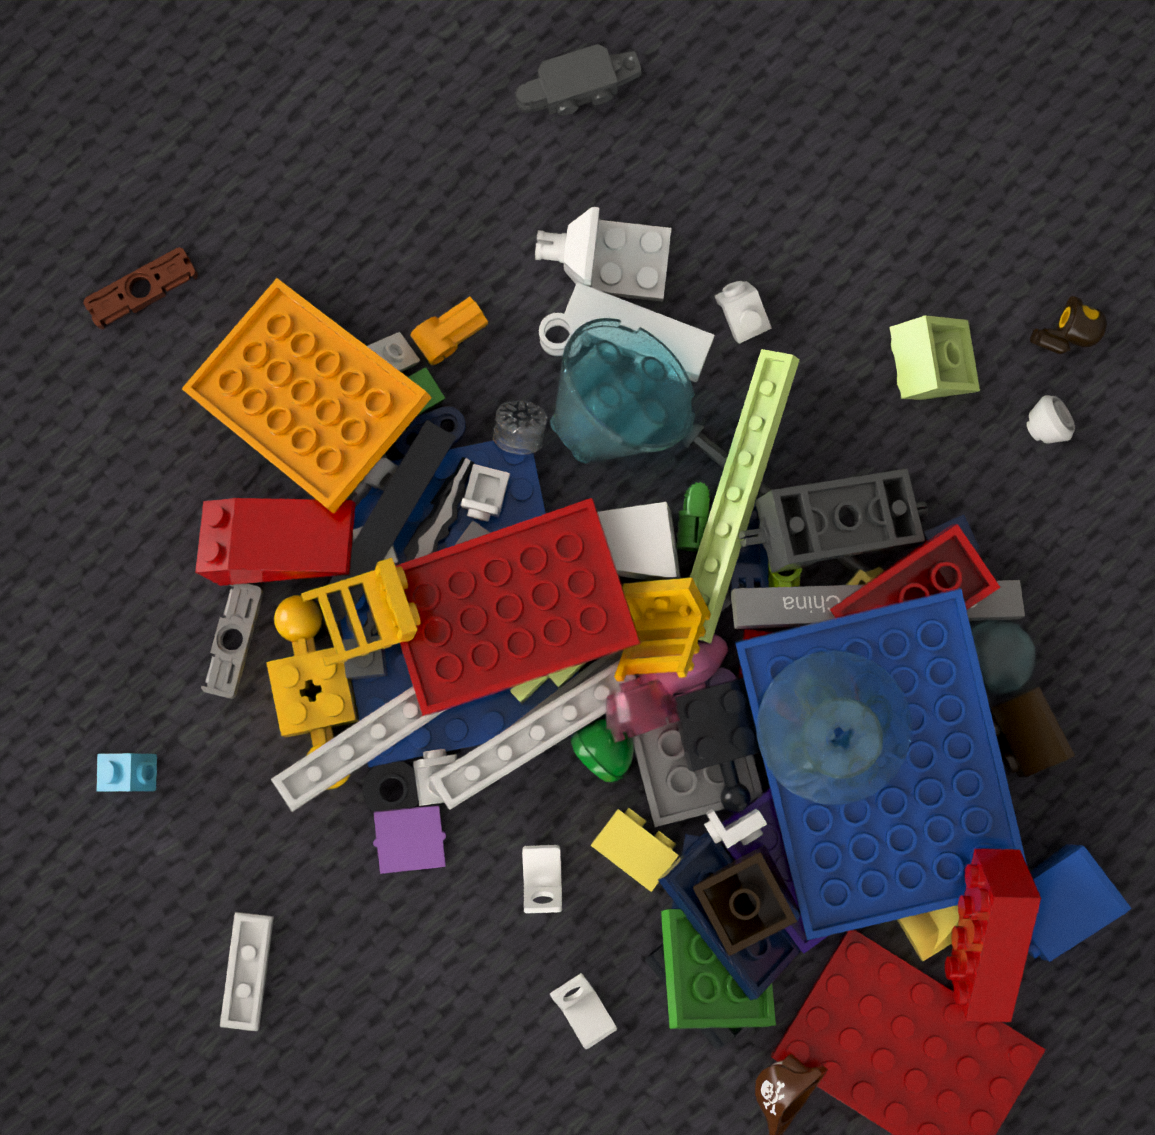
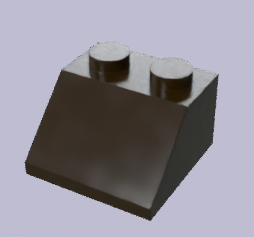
[990,687,1075,777]
[693,845,801,956]

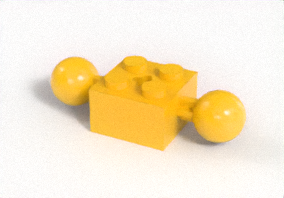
[266,595,359,790]

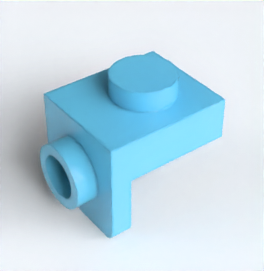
[97,753,157,791]

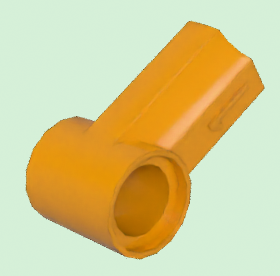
[410,297,488,365]

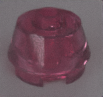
[606,677,680,743]

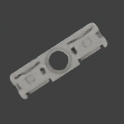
[201,583,264,699]

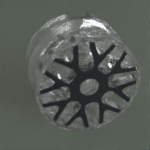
[492,401,548,454]

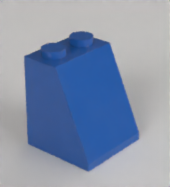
[1028,844,1132,962]

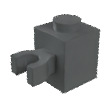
[342,611,388,680]

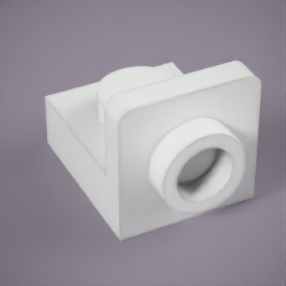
[413,749,457,806]

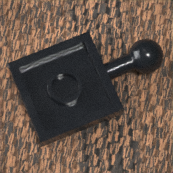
[671,678,761,813]

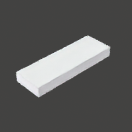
[220,912,274,1031]

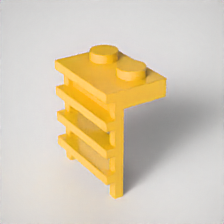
[301,558,421,667]
[614,578,711,682]

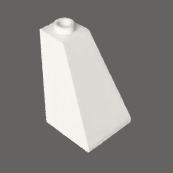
[598,502,681,581]

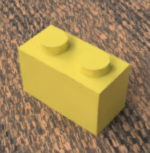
[591,808,679,892]

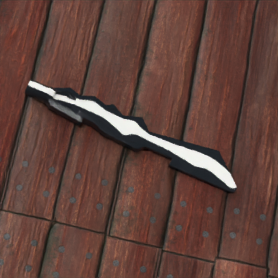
[363,457,475,634]

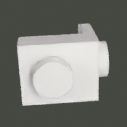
[715,281,772,344]
[461,464,510,522]
[704,809,767,848]

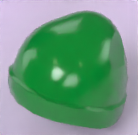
[571,718,634,783]

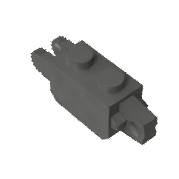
[515,44,641,116]

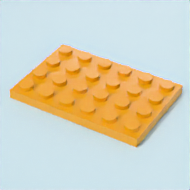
[182,278,432,514]

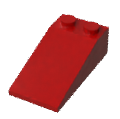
[195,498,356,586]
[830,524,1001,618]

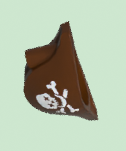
[755,1053,828,1135]

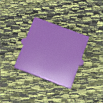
[373,805,446,874]

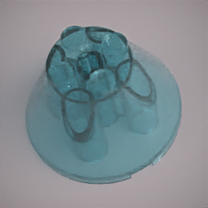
[550,318,696,464]
[756,650,912,805]

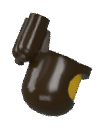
[1030,296,1107,354]

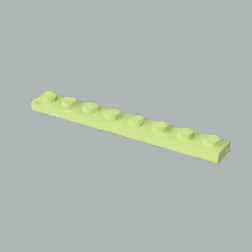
[690,349,800,644]

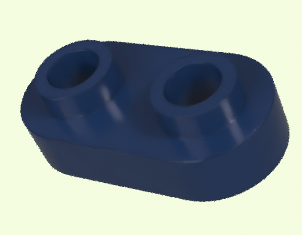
[395,406,466,457]

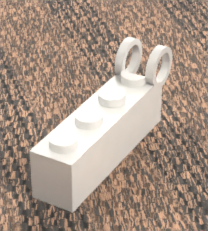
[539,282,715,384]

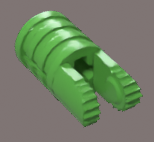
[676,482,710,552]

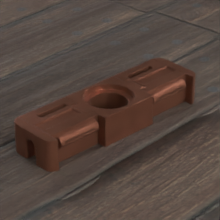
[83,247,198,330]

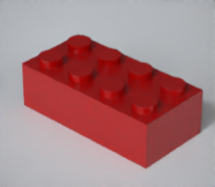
[945,848,1041,1022]

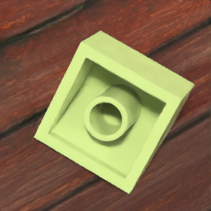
[890,315,980,400]

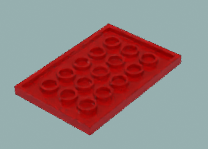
[395,498,641,717]
[771,930,1046,1135]

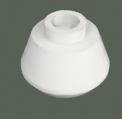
[1026,395,1075,444]

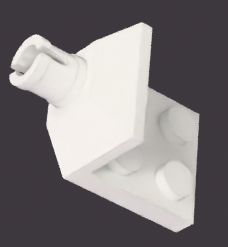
[535,207,671,302]

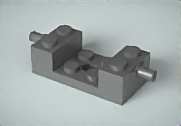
[739,469,928,573]

